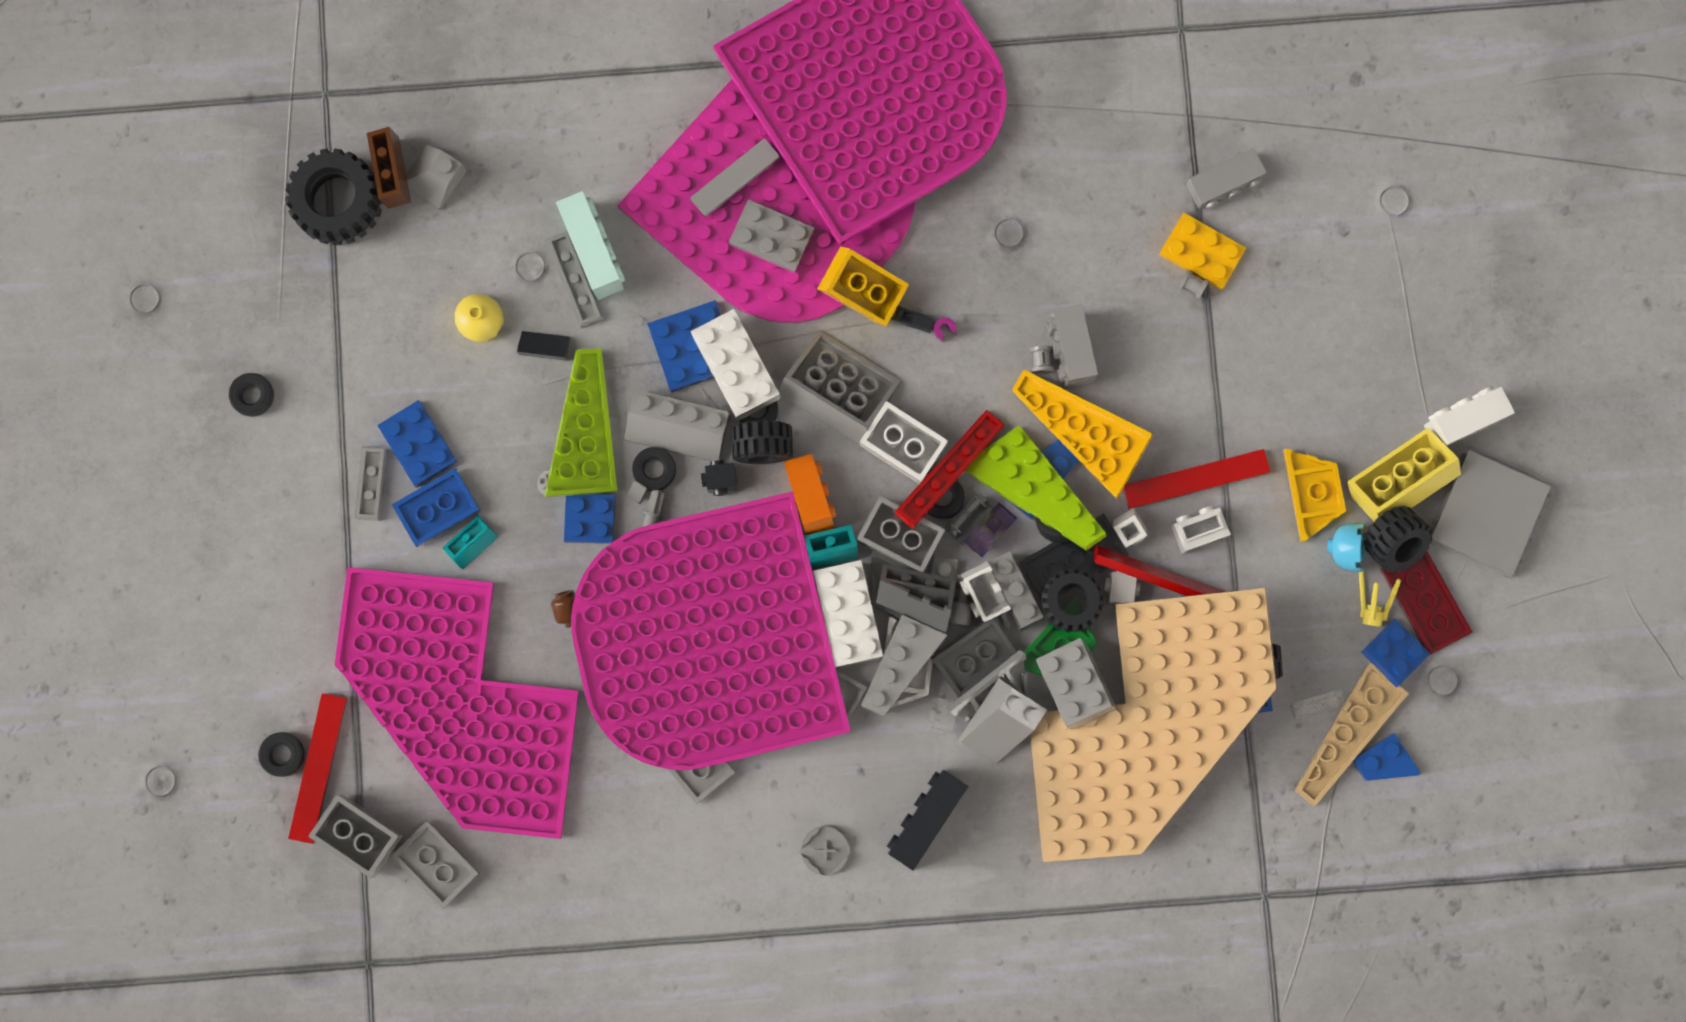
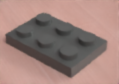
[931,618,1017,698]

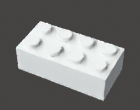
[691,309,780,421]
[813,560,883,669]

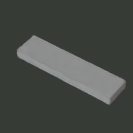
[690,138,780,218]
[546,231,604,328]

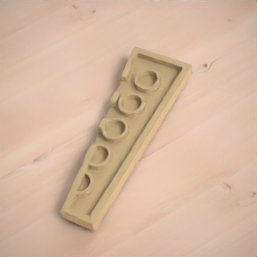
[1294,662,1409,807]

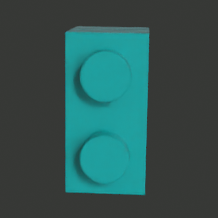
[804,525,858,570]

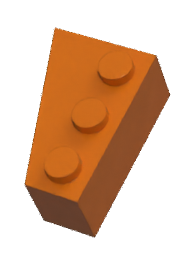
[784,453,836,535]

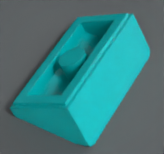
[442,515,498,569]

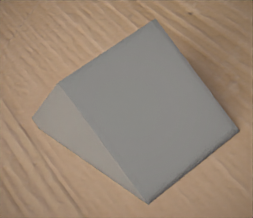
[627,480,648,504]

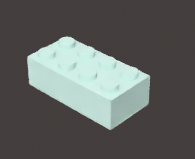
[556,191,626,300]

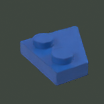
[1352,733,1421,781]

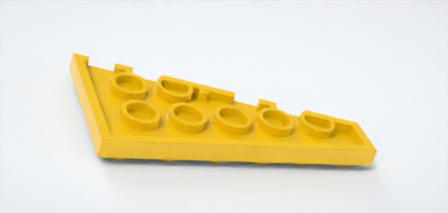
[1012,370,1153,499]

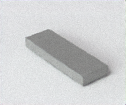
[354,446,388,521]

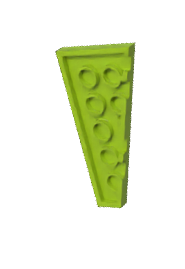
[544,348,617,497]
[965,425,1106,550]

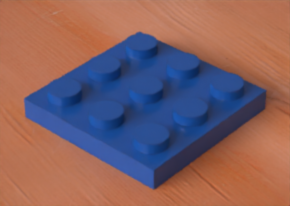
[647,300,721,392]

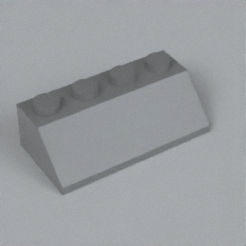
[625,389,731,461]

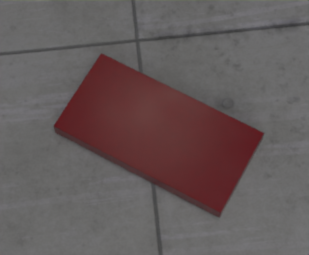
[1380,551,1473,655]

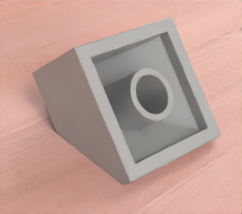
[406,145,467,210]

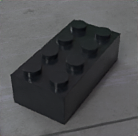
[886,769,969,871]

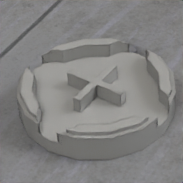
[801,826,851,876]

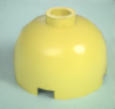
[454,293,504,343]

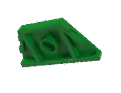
[1024,596,1097,676]

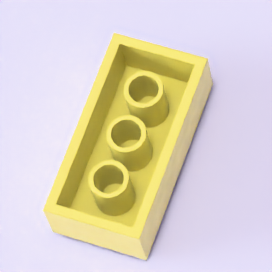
[1348,428,1461,522]

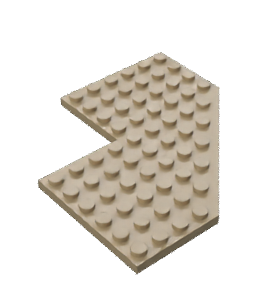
[1030,588,1277,862]

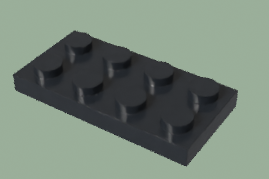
[1019,513,1129,599]

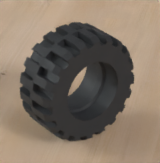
[285,148,383,245]

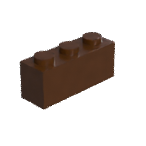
[366,127,411,209]

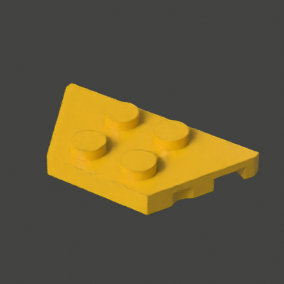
[1283,449,1346,542]

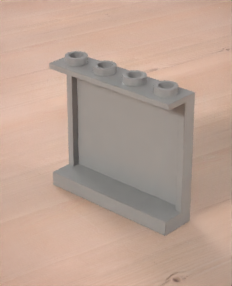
[1430,450,1551,578]

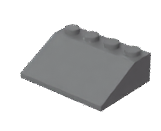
[778,330,901,444]

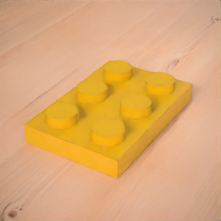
[1159,212,1246,291]

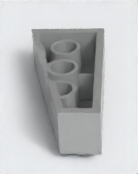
[861,615,947,717]

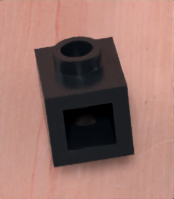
[701,460,738,496]

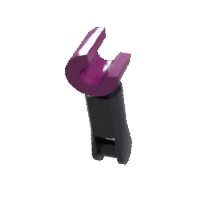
[891,306,957,342]

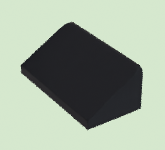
[517,331,570,361]

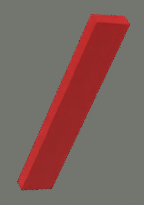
[894,410,1005,529]
[1123,449,1270,510]
[1094,545,1225,596]
[288,693,348,844]

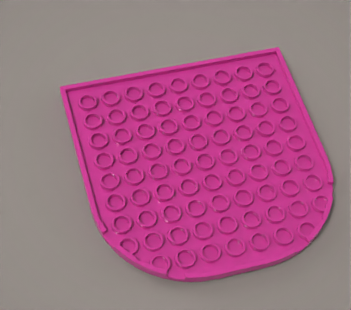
[713,0,1007,245]
[617,79,915,323]
[571,491,851,770]

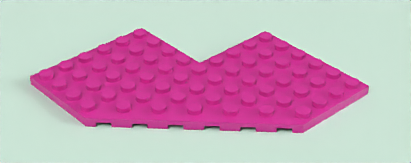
[334,567,580,839]

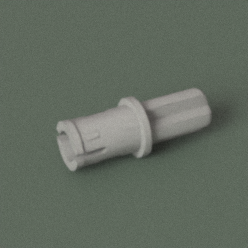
[643,490,665,527]

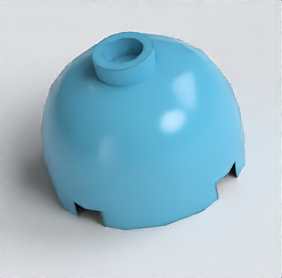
[1327,523,1366,572]

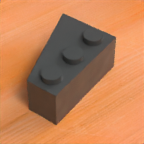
[876,565,956,632]

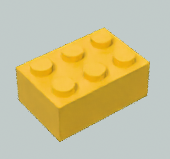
[817,246,909,327]

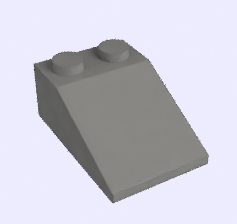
[958,678,1047,763]

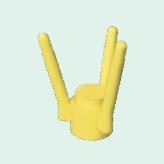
[1359,569,1401,627]

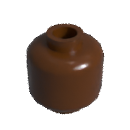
[551,590,575,628]

